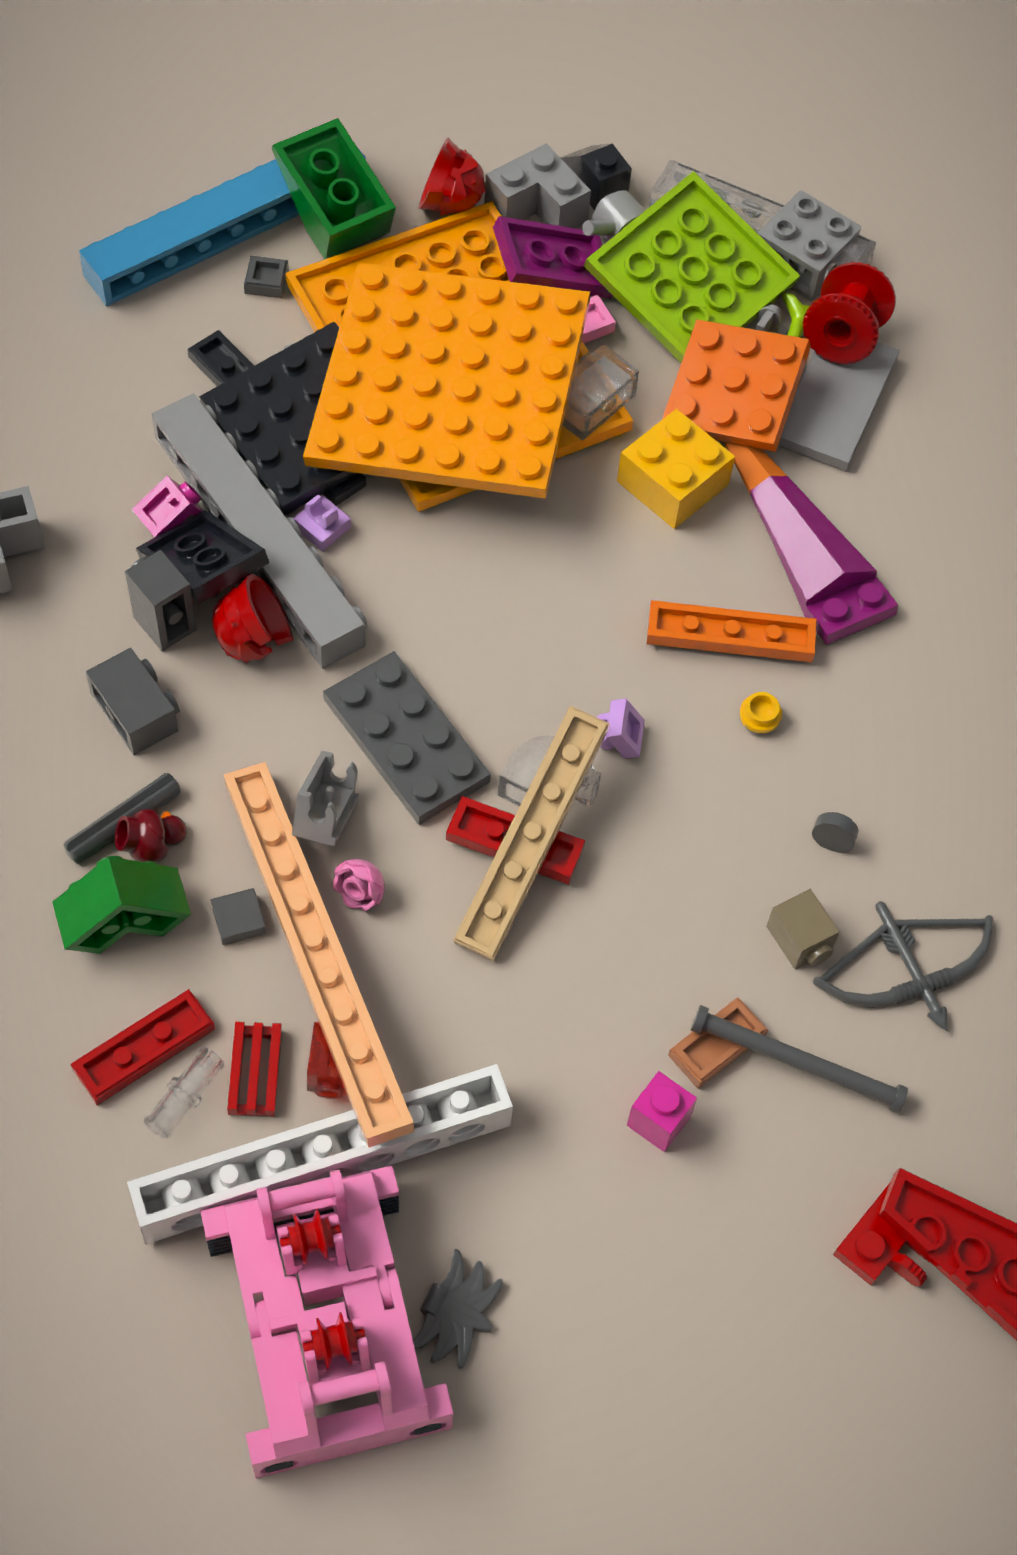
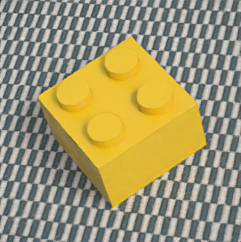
[617,408,735,529]

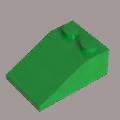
[272,118,396,259]

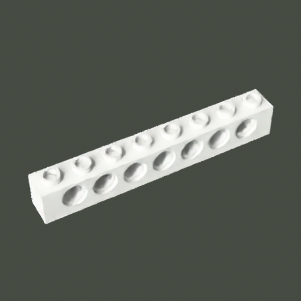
[127,1064,513,1244]

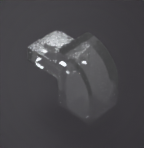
[498,736,601,807]

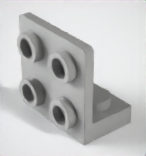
[758,191,861,302]

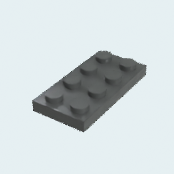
[323,651,491,825]

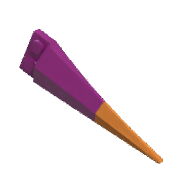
[724,442,898,645]

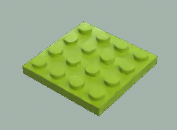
[584,171,800,363]

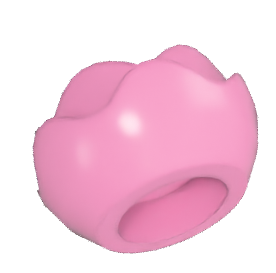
[333,859,385,911]

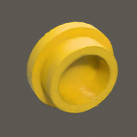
[739,692,782,733]

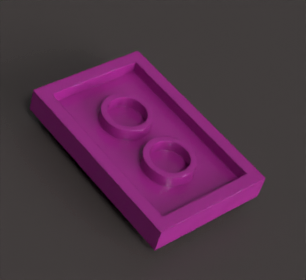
[493,216,613,299]

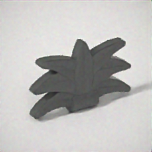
[413,1249,503,1369]

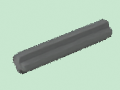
[64,773,181,864]

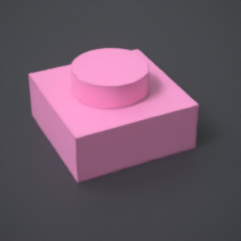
[582,295,616,343]

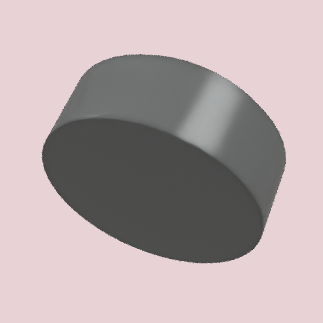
[812,812,859,852]

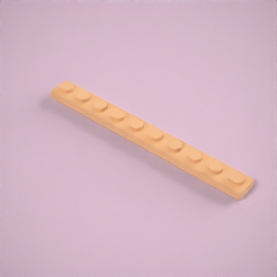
[224,762,414,1148]

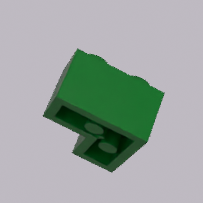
[52,856,191,954]

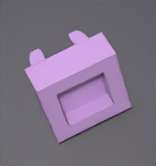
[293,494,351,552]
[597,698,645,759]

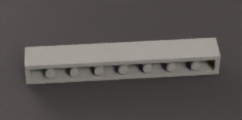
[152,393,367,669]

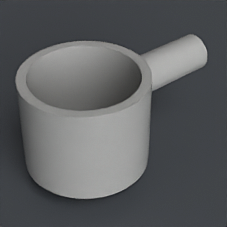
[582,190,645,242]

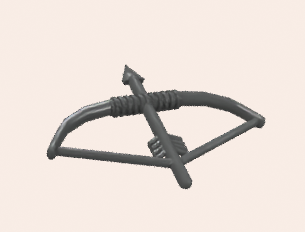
[813,901,993,1031]

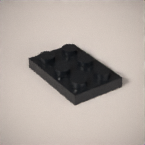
[136,510,270,603]

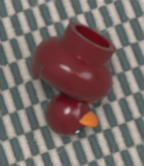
[115,809,187,862]

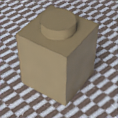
[766,889,840,969]

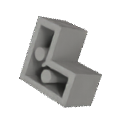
[484,143,591,228]
[0,486,45,594]

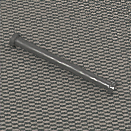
[690,1005,908,1113]

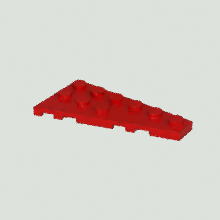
[879,1168,1017,1341]

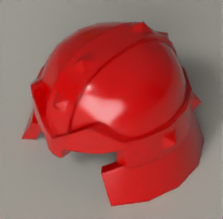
[418,138,486,215]
[211,574,293,664]

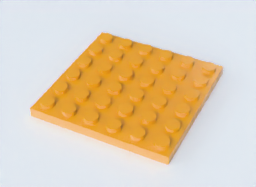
[303,263,590,499]

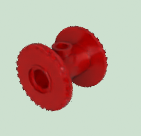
[803,262,896,365]

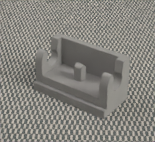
[292,751,359,846]

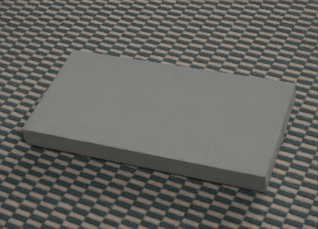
[778,342,900,471]

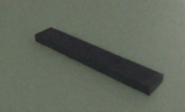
[187,330,366,506]

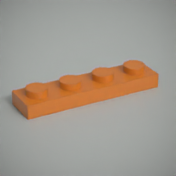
[646,600,816,662]

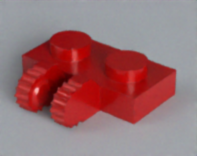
[833,1183,929,1287]

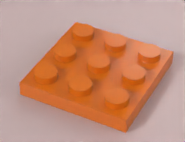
[662,319,811,452]

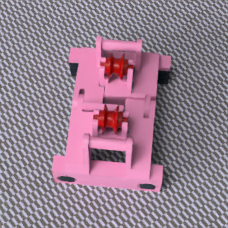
[200,1166,453,1479]

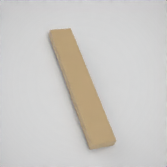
[453,706,610,962]

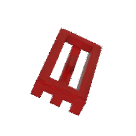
[227,1021,282,1117]

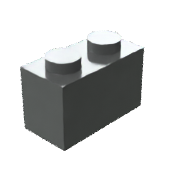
[125,550,197,651]
[86,647,180,755]

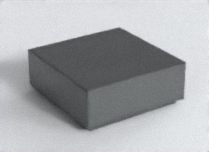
[244,256,289,298]
[210,888,266,945]

